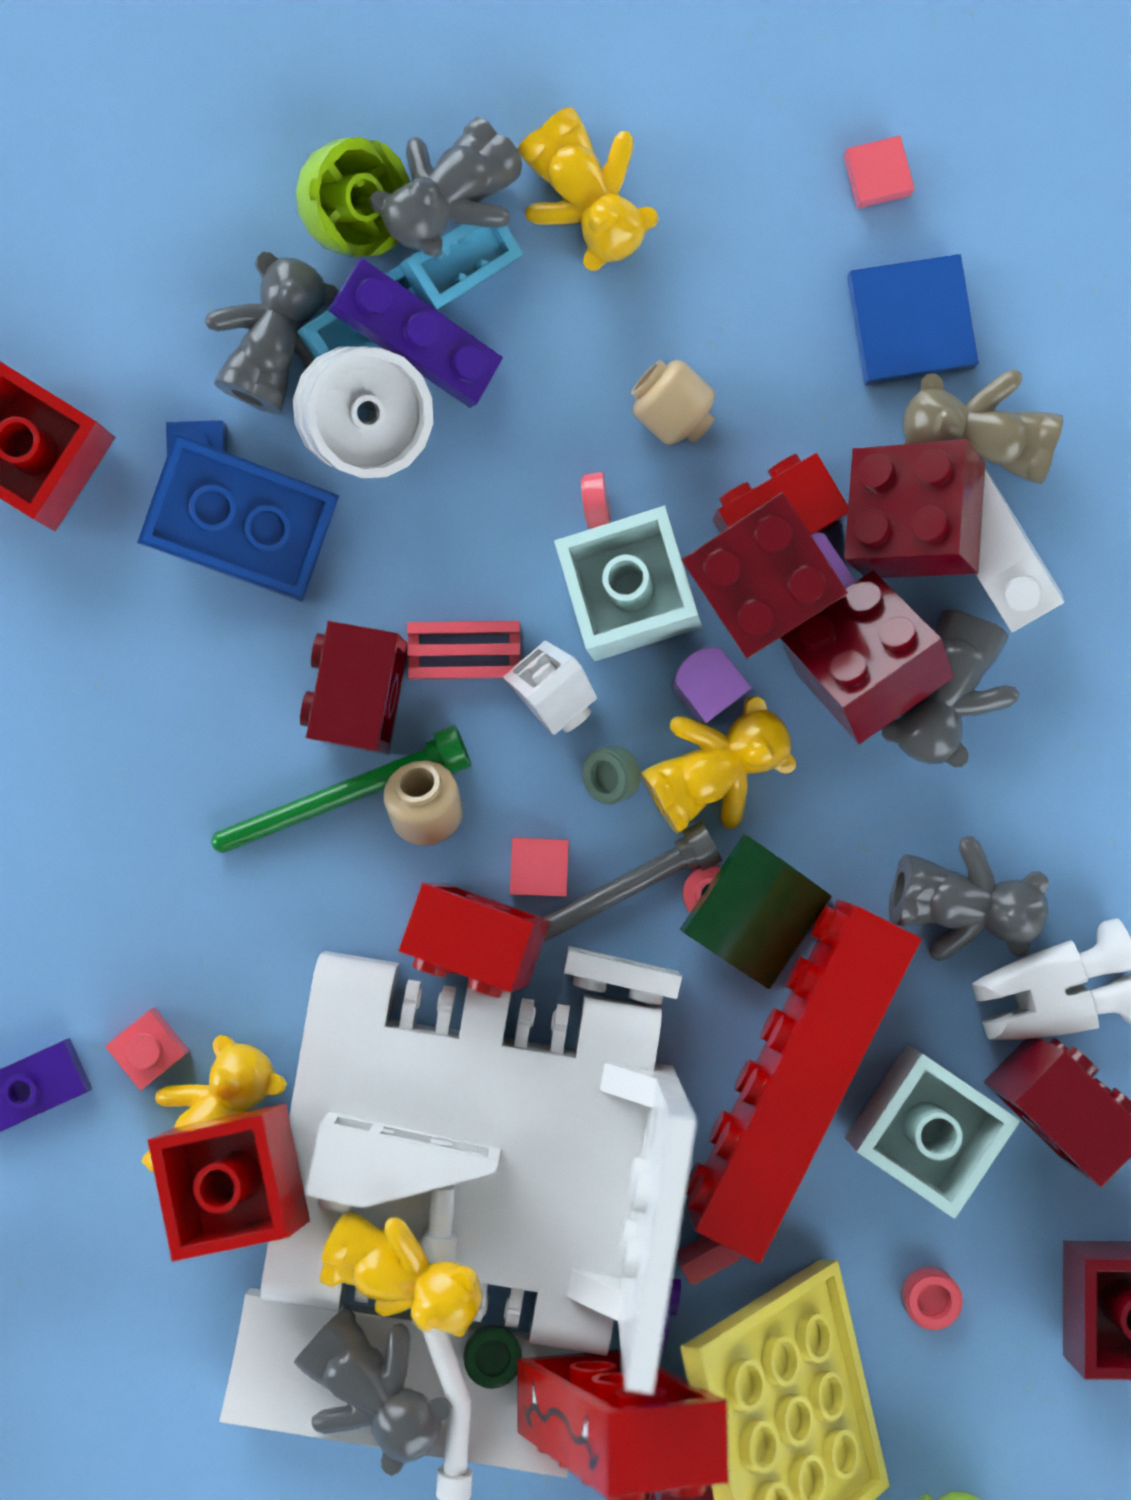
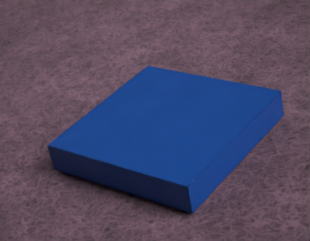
[847,254,979,385]

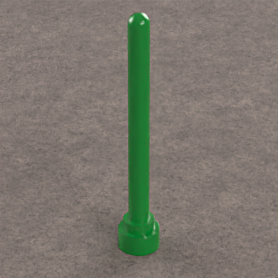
[211,725,471,853]

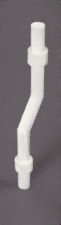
[422,1185,473,1500]

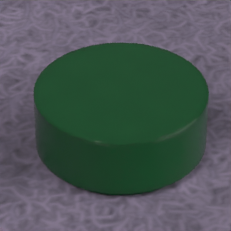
[463,1325,522,1389]

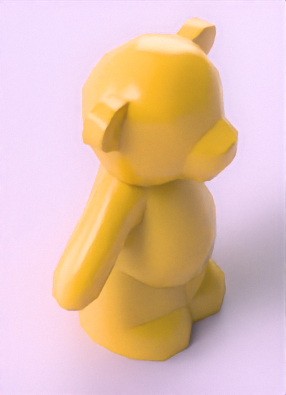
[518,107,659,272]
[640,695,796,834]
[141,1035,287,1173]
[319,1211,482,1337]

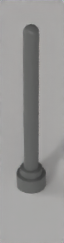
[543,821,723,942]

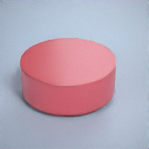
[581,472,611,529]
[901,1266,963,1330]

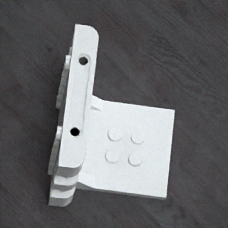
[260,951,696,1394]

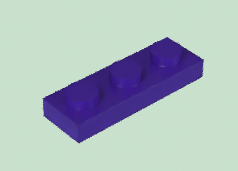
[327,257,503,408]

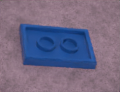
[137,433,339,602]

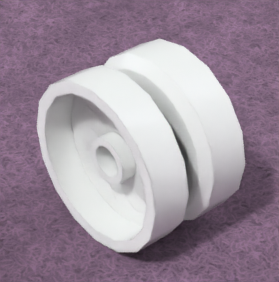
[293,346,433,478]

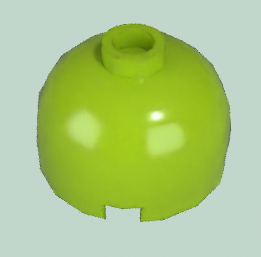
[295,137,411,257]

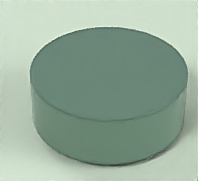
[582,745,640,805]

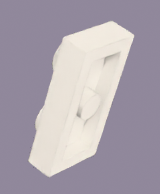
[564,946,682,1005]

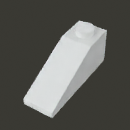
[976,468,1064,633]
[503,641,597,735]
[304,1112,501,1212]

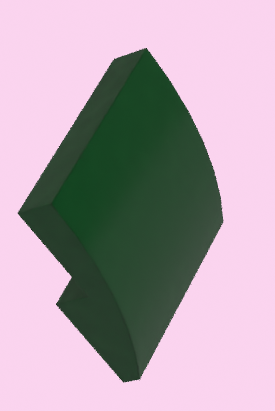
[680,834,832,989]

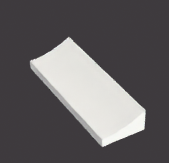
[219,1287,584,1478]

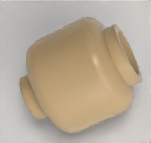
[630,360,715,445]
[384,760,463,846]

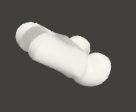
[972,918,1131,1040]

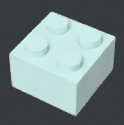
[554,505,702,661]
[844,1043,1021,1219]

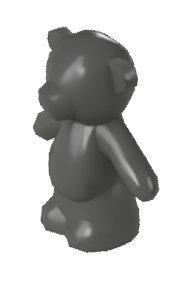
[370,116,522,257]
[205,252,339,414]
[882,609,1019,768]
[889,836,1049,961]
[294,1306,452,1476]

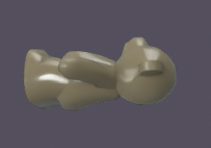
[902,369,1063,484]

